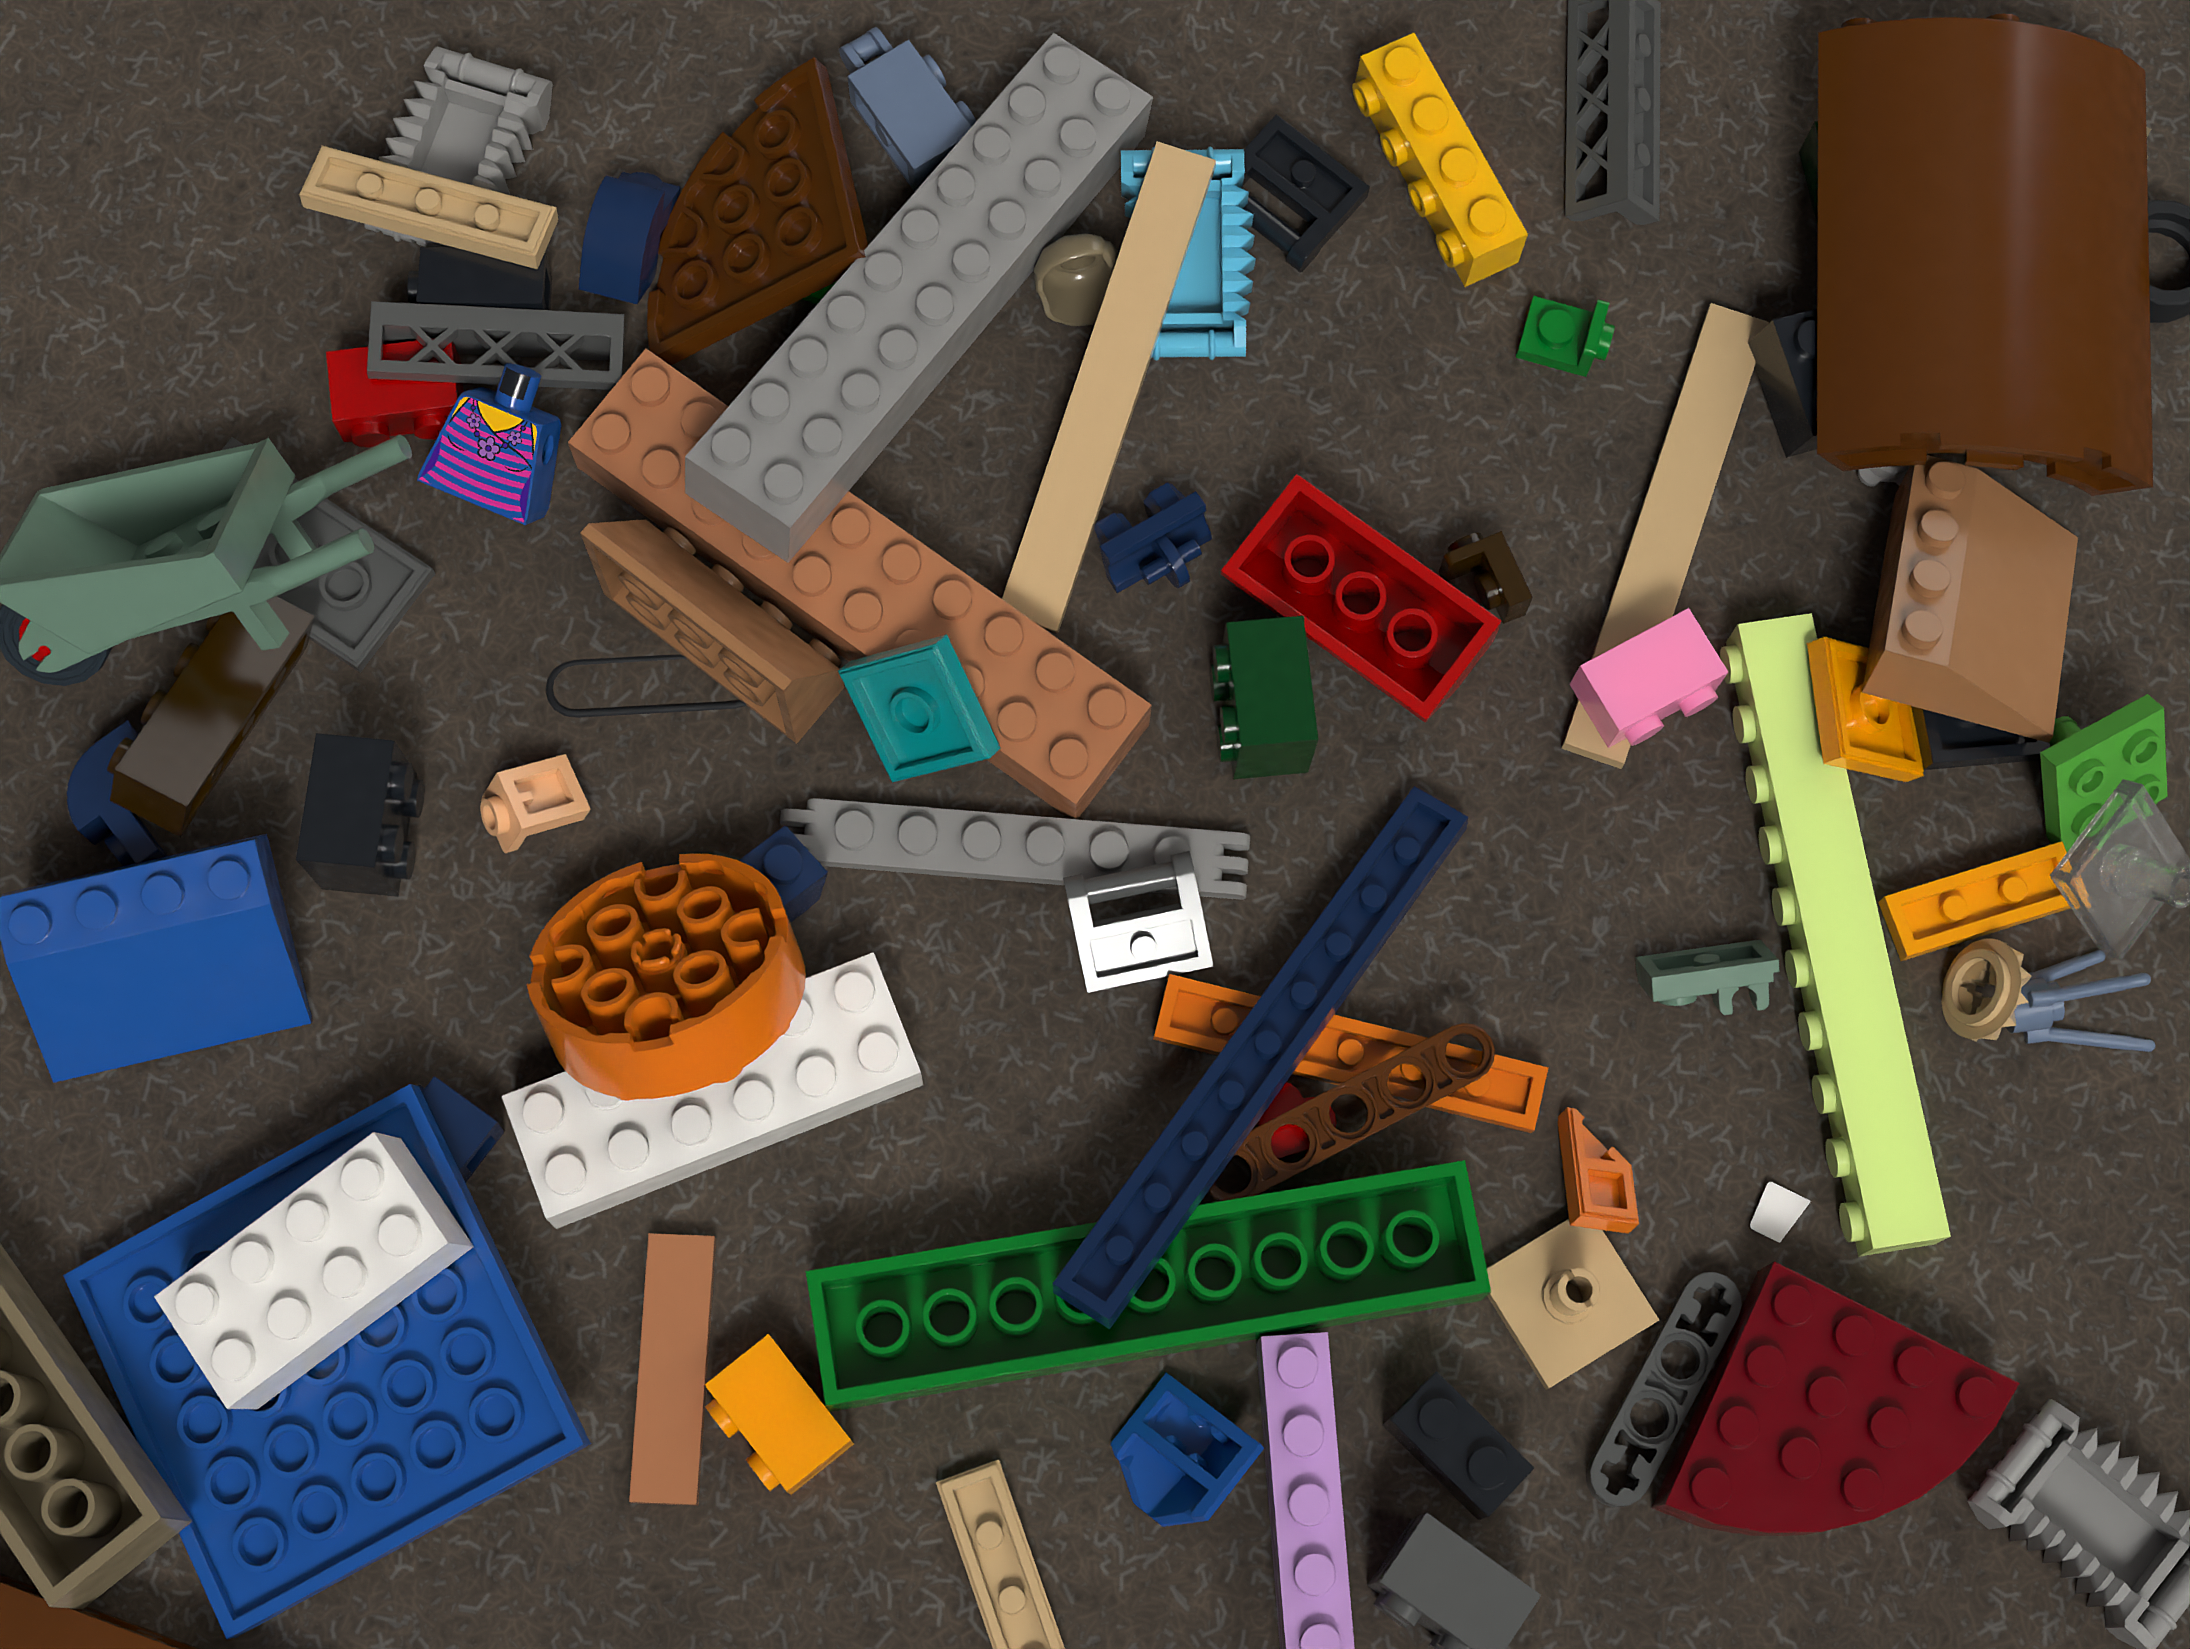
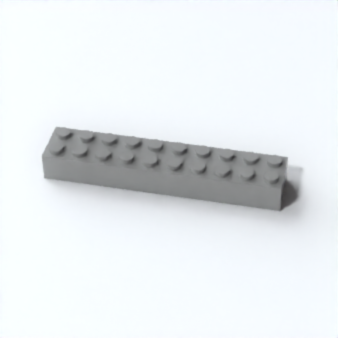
[685,33,1153,563]

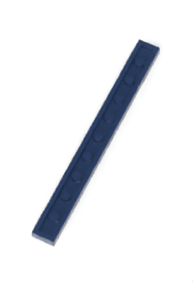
[1053,786,1468,1329]

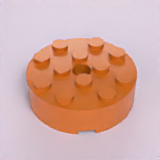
[527,853,806,1101]

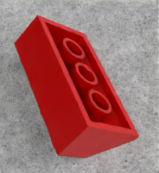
[1221,474,1502,723]

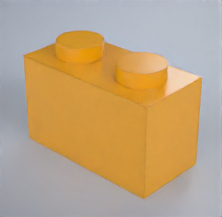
[704,1334,854,1495]

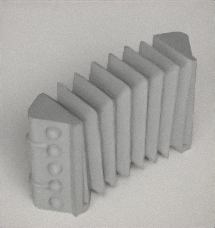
[364,46,553,247]
[1967,1399,2190,1649]

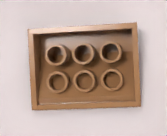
[1862,455,2078,743]
[580,519,845,744]

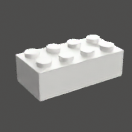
[154,1132,474,1409]

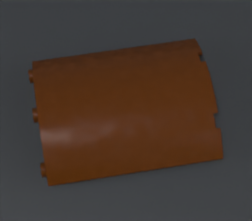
[1817,13,2153,496]

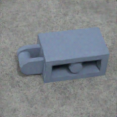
[839,27,976,192]

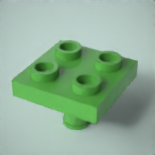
[2040,694,2168,852]

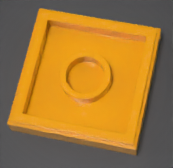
[1807,637,1924,782]

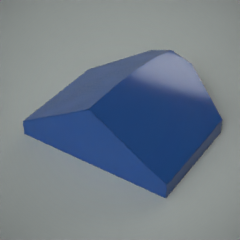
[1111,1372,1264,1527]

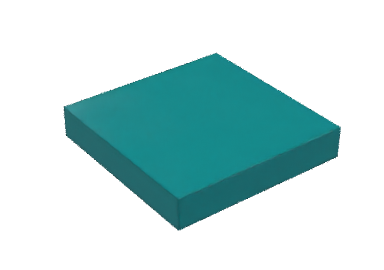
[838,634,1001,782]

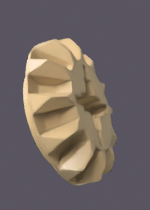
[1942,938,2032,1042]

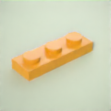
[1878,841,2086,961]

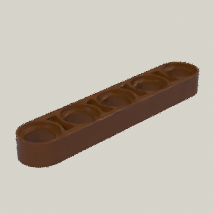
[1208,1023,1495,1201]

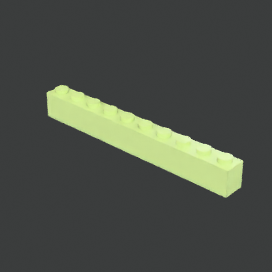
[1720,613,1951,1257]

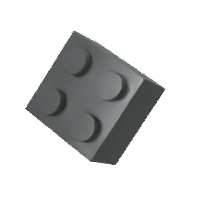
[1367,1513,1541,1649]

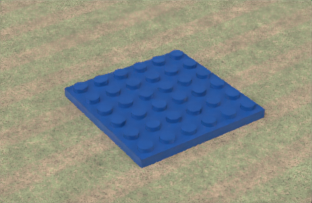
[63,1084,591,1639]

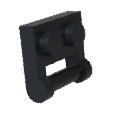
[1241,114,1370,273]

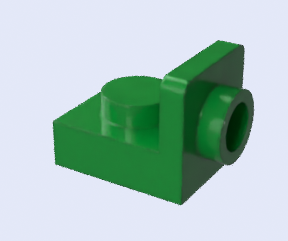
[1516,296,1615,377]

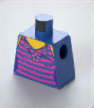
[417,363,561,525]

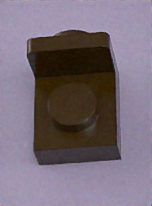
[1439,531,1533,624]

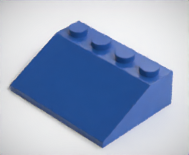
[0,834,312,1083]

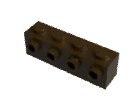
[107,596,315,837]

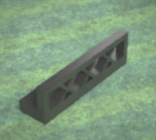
[1565,0,1661,225]
[367,301,625,390]

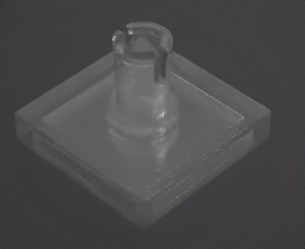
[2050,779,2190,960]

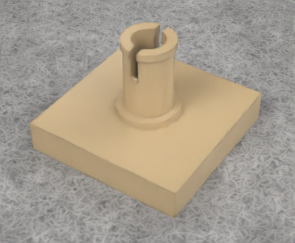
[1487,1219,1659,1390]

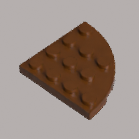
[647,57,868,366]

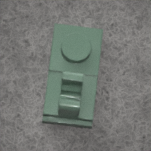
[1635,940,1780,1015]

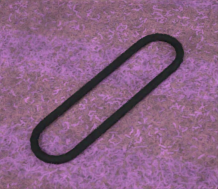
[545,654,747,718]

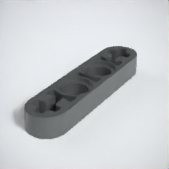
[1586,1272,1742,1508]

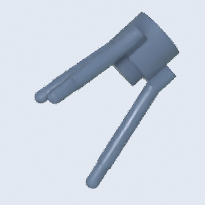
[2006,950,2155,1052]

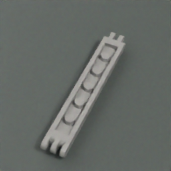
[780,799,1250,900]

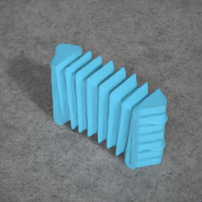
[1121,146,1256,361]

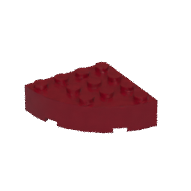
[1651,1261,2020,1536]

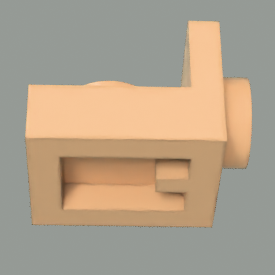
[480,754,591,853]

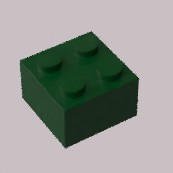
[1210,616,1318,780]

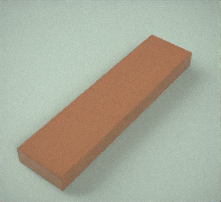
[629,1233,716,1506]

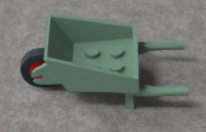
[0,435,412,686]

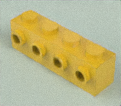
[1352,33,1528,287]

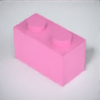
[1570,608,1728,748]

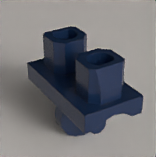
[1094,482,1212,593]

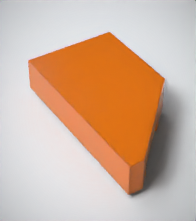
[1558,1107,1639,1234]

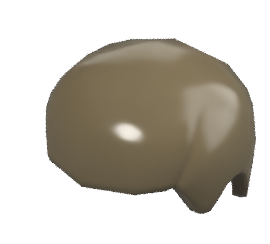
[1033,234,1119,326]

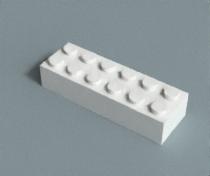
[502,952,923,1229]

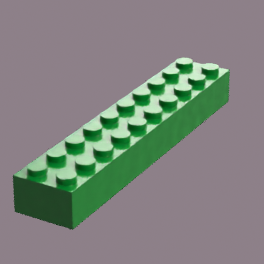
[806,1160,1491,1412]

